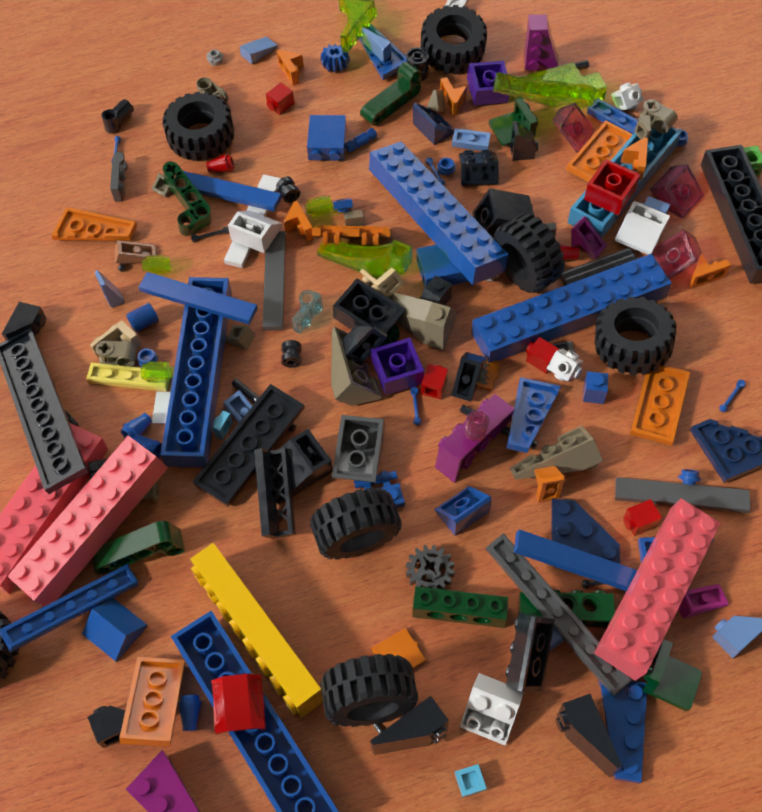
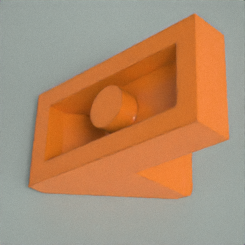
[277,50,304,85]
[440,77,467,116]
[621,138,648,180]
[284,201,314,242]
[689,254,731,289]
[534,466,565,502]

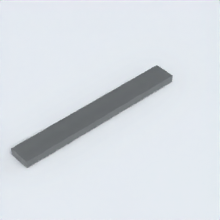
[485,533,632,696]

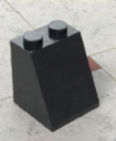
[472,188,534,238]

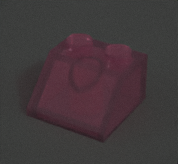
[650,164,704,218]

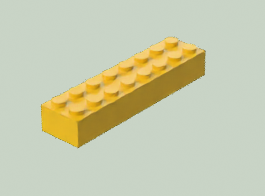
[190,543,323,719]

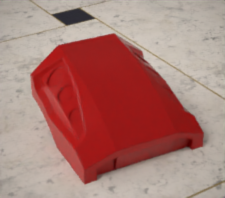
[211,674,266,735]

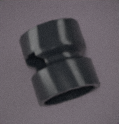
[406,47,429,81]

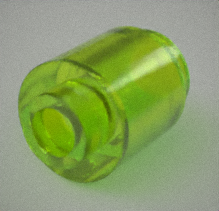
[305,195,334,218]
[142,255,171,275]
[141,362,173,383]

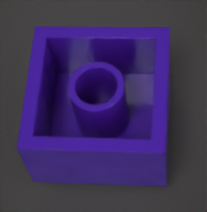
[467,61,511,106]
[371,338,424,396]

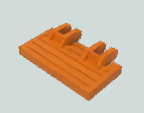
[312,225,392,245]

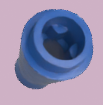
[120,413,152,439]
[178,695,202,731]

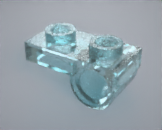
[292,290,323,334]

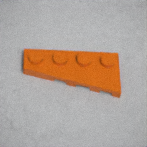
[51,207,137,241]

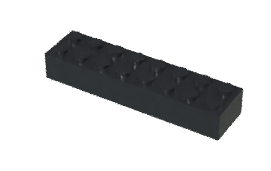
[700,145,762,284]

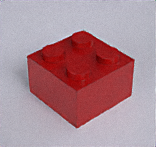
[584,159,641,216]

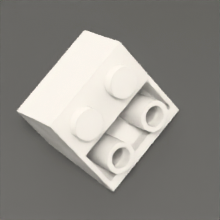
[615,201,670,255]
[228,210,283,253]
[460,673,524,746]

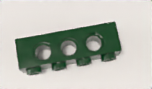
[412,586,508,628]
[518,589,615,628]

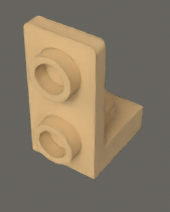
[360,267,404,298]
[90,320,141,357]

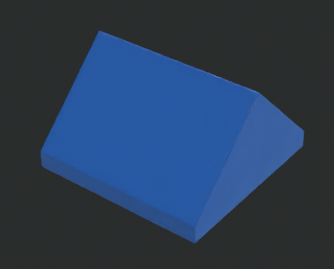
[434,486,492,536]
[82,598,148,662]

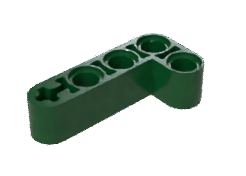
[360,61,421,126]
[163,161,211,236]
[92,521,185,574]

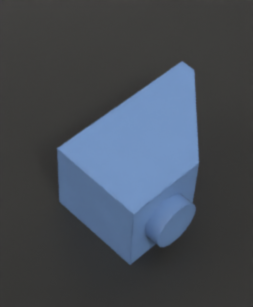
[712,616,762,658]

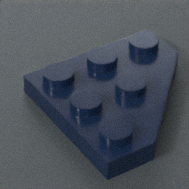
[690,419,762,483]
[551,499,620,564]

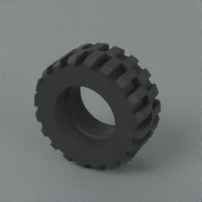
[420,5,487,74]
[162,92,234,161]
[493,213,565,293]
[594,296,677,375]
[310,488,402,560]
[320,654,418,727]

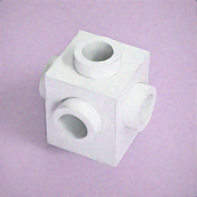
[611,82,644,110]
[546,349,583,382]

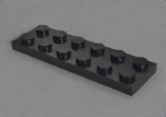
[192,384,305,507]

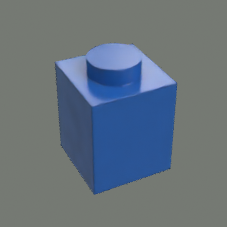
[583,371,608,404]

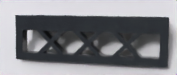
[254,448,296,539]

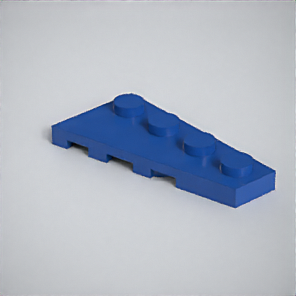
[356,22,406,80]
[506,377,561,453]
[598,680,647,784]

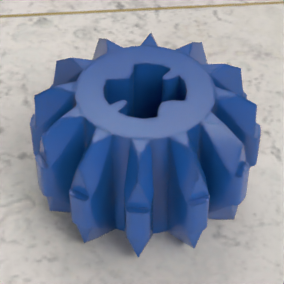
[320,43,350,72]

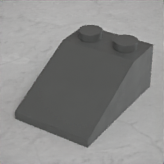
[332,415,386,483]

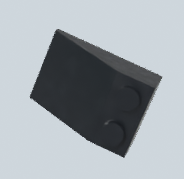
[333,278,406,334]
[556,694,622,778]
[370,696,449,755]

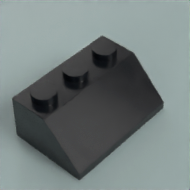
[506,612,555,692]

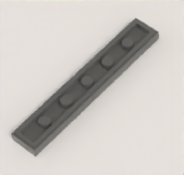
[263,231,286,331]
[615,477,750,513]

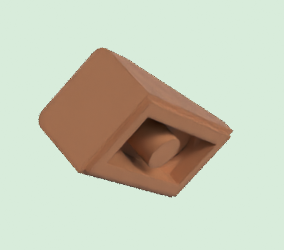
[115,240,157,264]

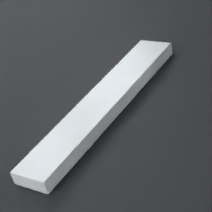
[224,174,280,268]

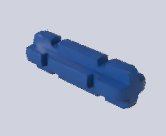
[345,128,377,152]

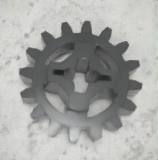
[406,545,455,590]

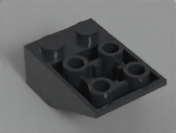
[273,429,333,505]

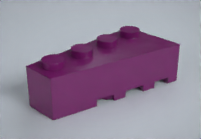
[435,394,515,483]
[126,750,200,812]

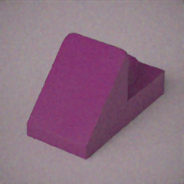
[571,216,607,259]

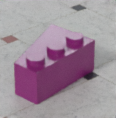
[524,15,559,70]

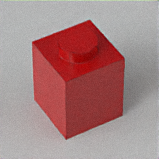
[266,82,295,115]
[526,337,560,374]
[421,364,448,400]
[623,499,662,536]

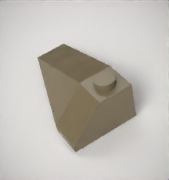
[389,292,457,351]
[331,327,382,406]
[509,426,603,480]

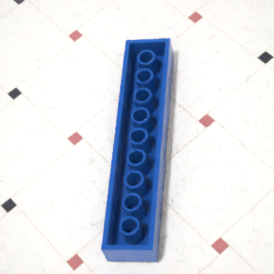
[369,141,509,285]
[471,254,672,363]
[160,277,232,468]
[171,610,339,812]

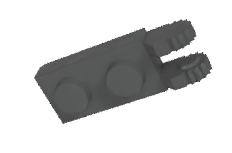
[110,152,127,202]

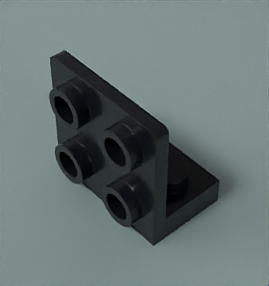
[459,149,499,185]

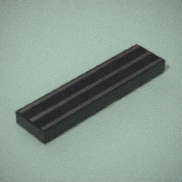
[561,247,637,285]

